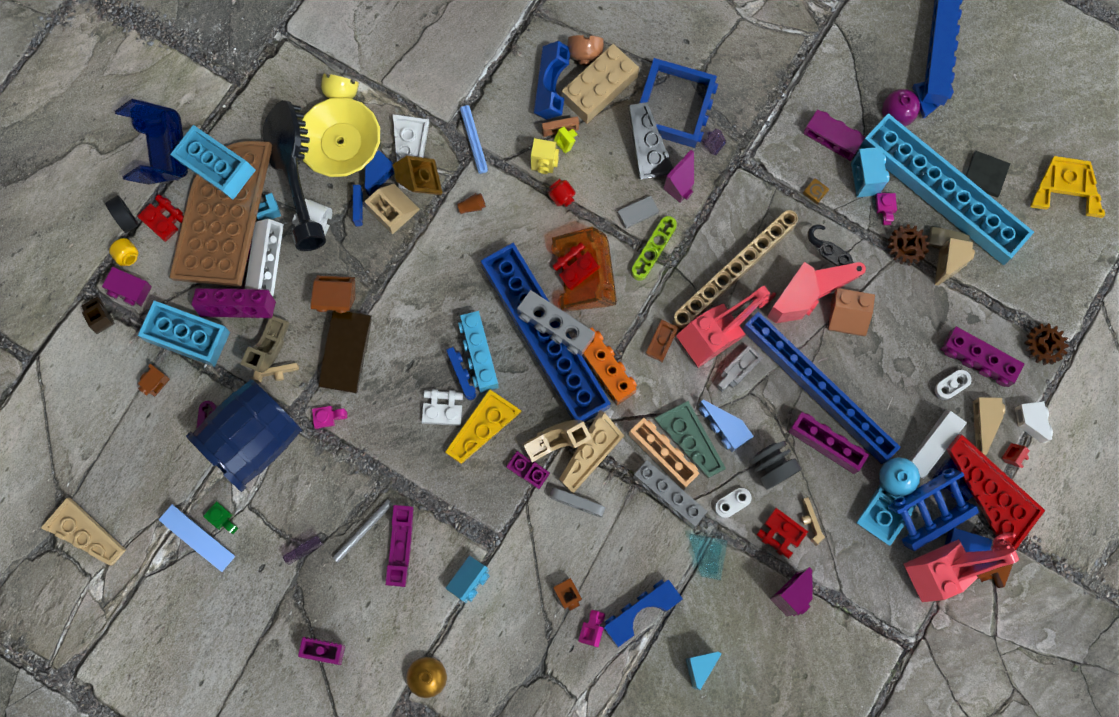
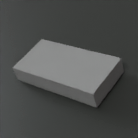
[617,196,659,228]

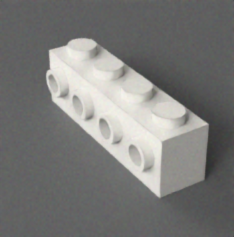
[245,218,284,296]

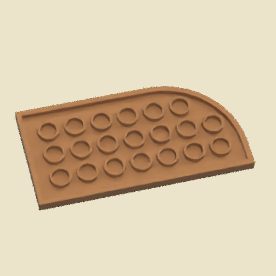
[169,141,272,286]

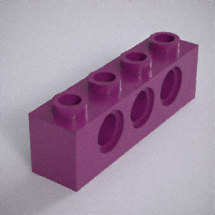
[191,288,276,318]

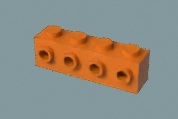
[582,327,637,406]

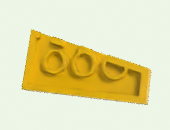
[445,390,522,464]

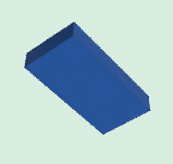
[353,185,363,227]

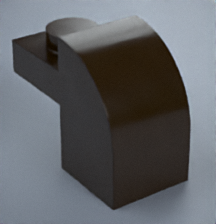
[81,296,115,334]

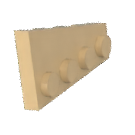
[559,410,624,493]
[41,498,126,566]

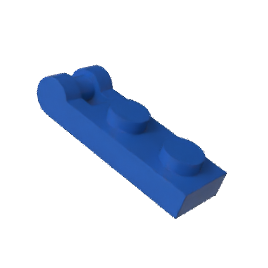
[446,347,476,401]

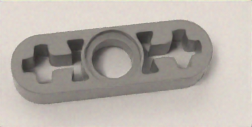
[549,488,606,517]

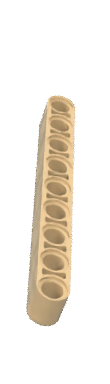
[672,210,798,330]

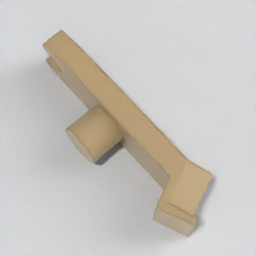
[251,363,299,383]
[801,497,825,546]

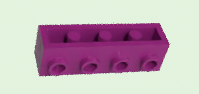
[940,326,1025,387]
[788,412,869,474]

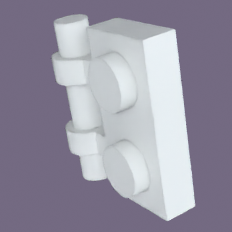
[422,389,463,426]

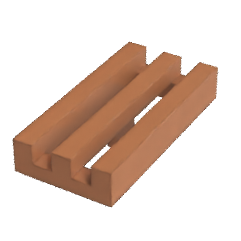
[542,116,579,137]

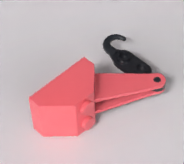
[767,224,866,323]

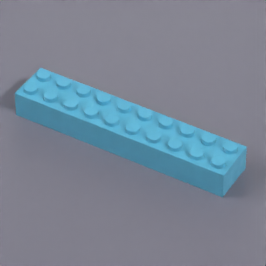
[860,113,1034,265]

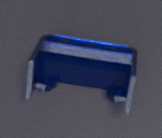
[115,99,188,185]

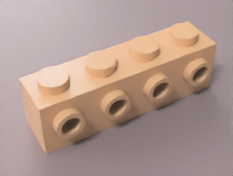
[629,418,700,490]

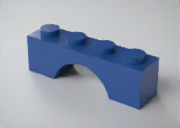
[534,41,570,120]
[603,579,683,648]

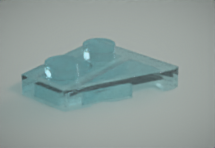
[689,534,728,581]

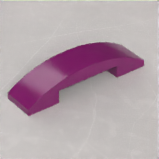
[385,505,414,587]

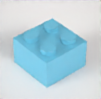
[851,147,889,197]

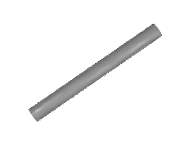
[332,499,393,562]

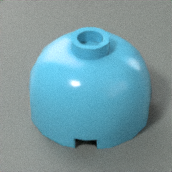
[879,457,920,497]

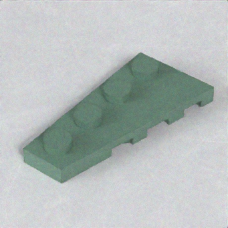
[654,401,726,478]

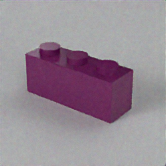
[803,109,865,161]

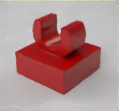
[1001,443,1030,468]

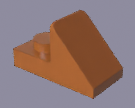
[976,564,1013,588]

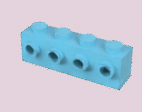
[458,311,499,393]

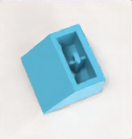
[445,555,490,603]

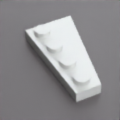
[393,114,430,189]

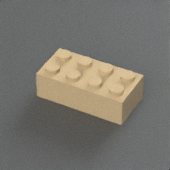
[561,44,639,124]

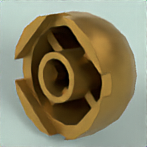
[406,657,447,698]

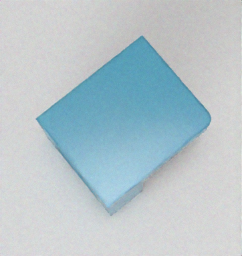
[257,193,282,221]

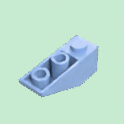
[699,400,754,452]

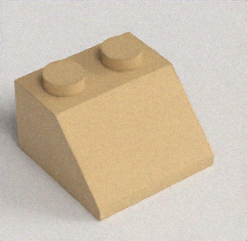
[935,238,975,286]

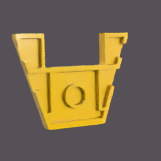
[1030,156,1105,218]

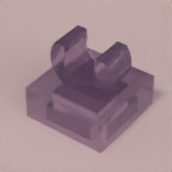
[701,128,726,155]

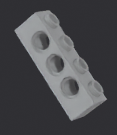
[517,290,595,356]
[633,460,708,529]

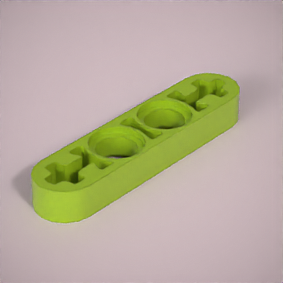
[631,216,677,281]

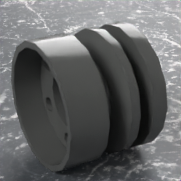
[749,441,802,490]

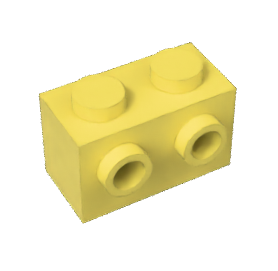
[531,138,559,174]

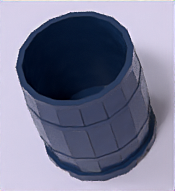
[186,379,302,492]

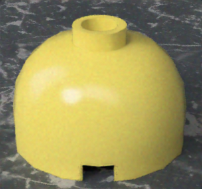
[321,74,359,99]

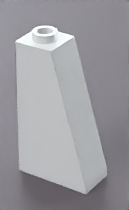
[910,410,967,479]

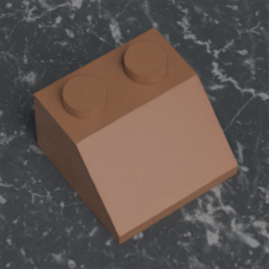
[828,288,875,336]

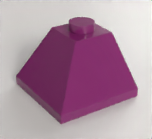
[663,150,694,203]

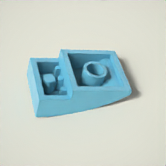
[856,485,917,546]

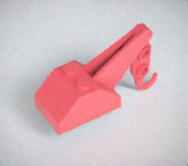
[676,285,776,368]
[903,532,1019,602]

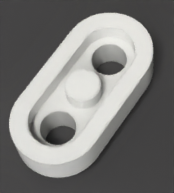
[935,370,971,400]
[715,488,752,518]

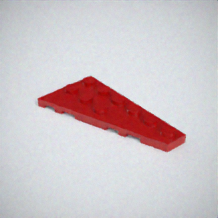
[946,434,1045,551]

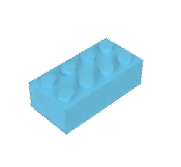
[170,125,256,200]
[138,301,230,367]

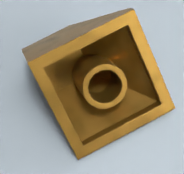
[393,155,443,195]

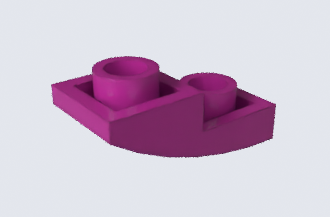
[505,451,550,489]

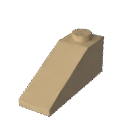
[973,397,1005,455]

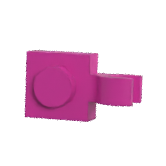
[875,193,897,225]
[312,406,348,429]
[578,610,605,647]

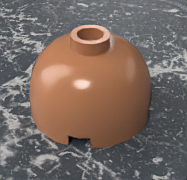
[567,35,604,65]

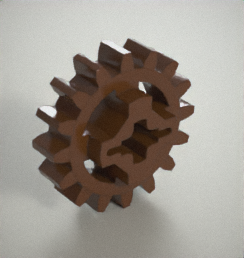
[887,224,930,266]
[1024,323,1069,365]

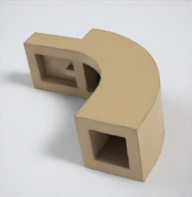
[522,420,592,462]

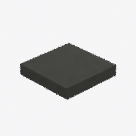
[966,151,1011,198]

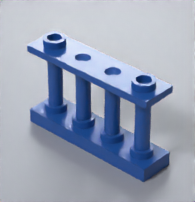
[887,468,979,551]

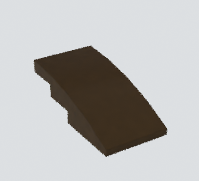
[319,310,372,393]

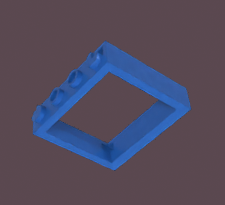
[640,58,718,148]

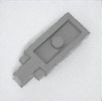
[717,345,763,392]

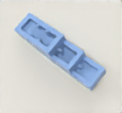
[158,504,235,572]

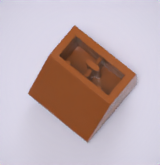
[310,275,355,313]

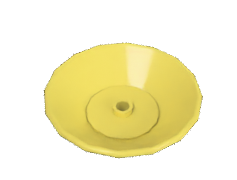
[299,97,380,177]

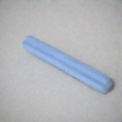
[460,105,488,174]

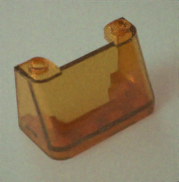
[551,227,617,312]

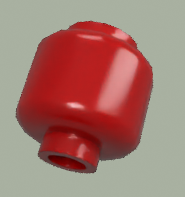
[548,179,576,207]

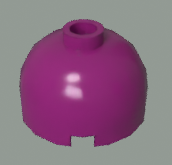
[882,89,920,126]

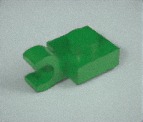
[203,501,239,534]

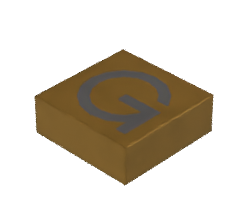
[803,178,829,205]

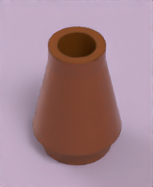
[457,193,486,214]

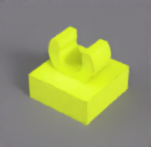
[554,127,578,153]

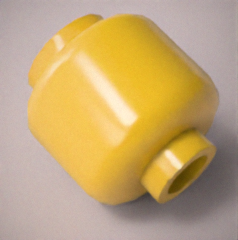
[109,238,139,266]

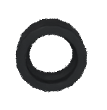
[105,195,138,233]

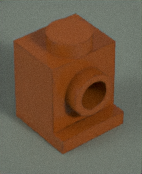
[138,364,170,397]
[553,578,582,611]

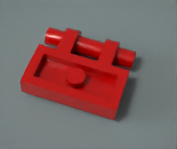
[137,194,184,242]
[552,242,600,291]
[756,508,809,559]

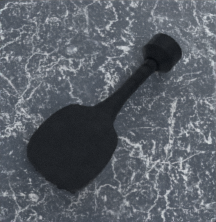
[263,100,326,251]

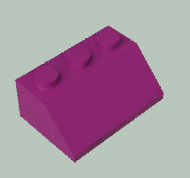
[770,567,813,617]

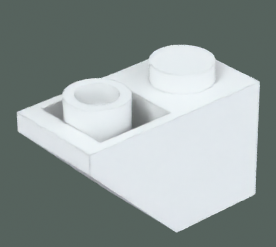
[1015,402,1053,443]

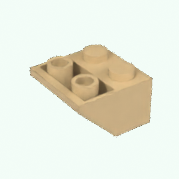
[364,184,420,235]

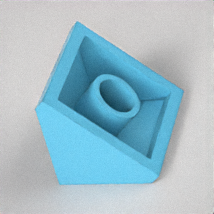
[686,652,721,690]

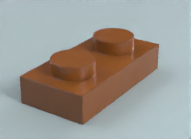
[645,319,679,363]

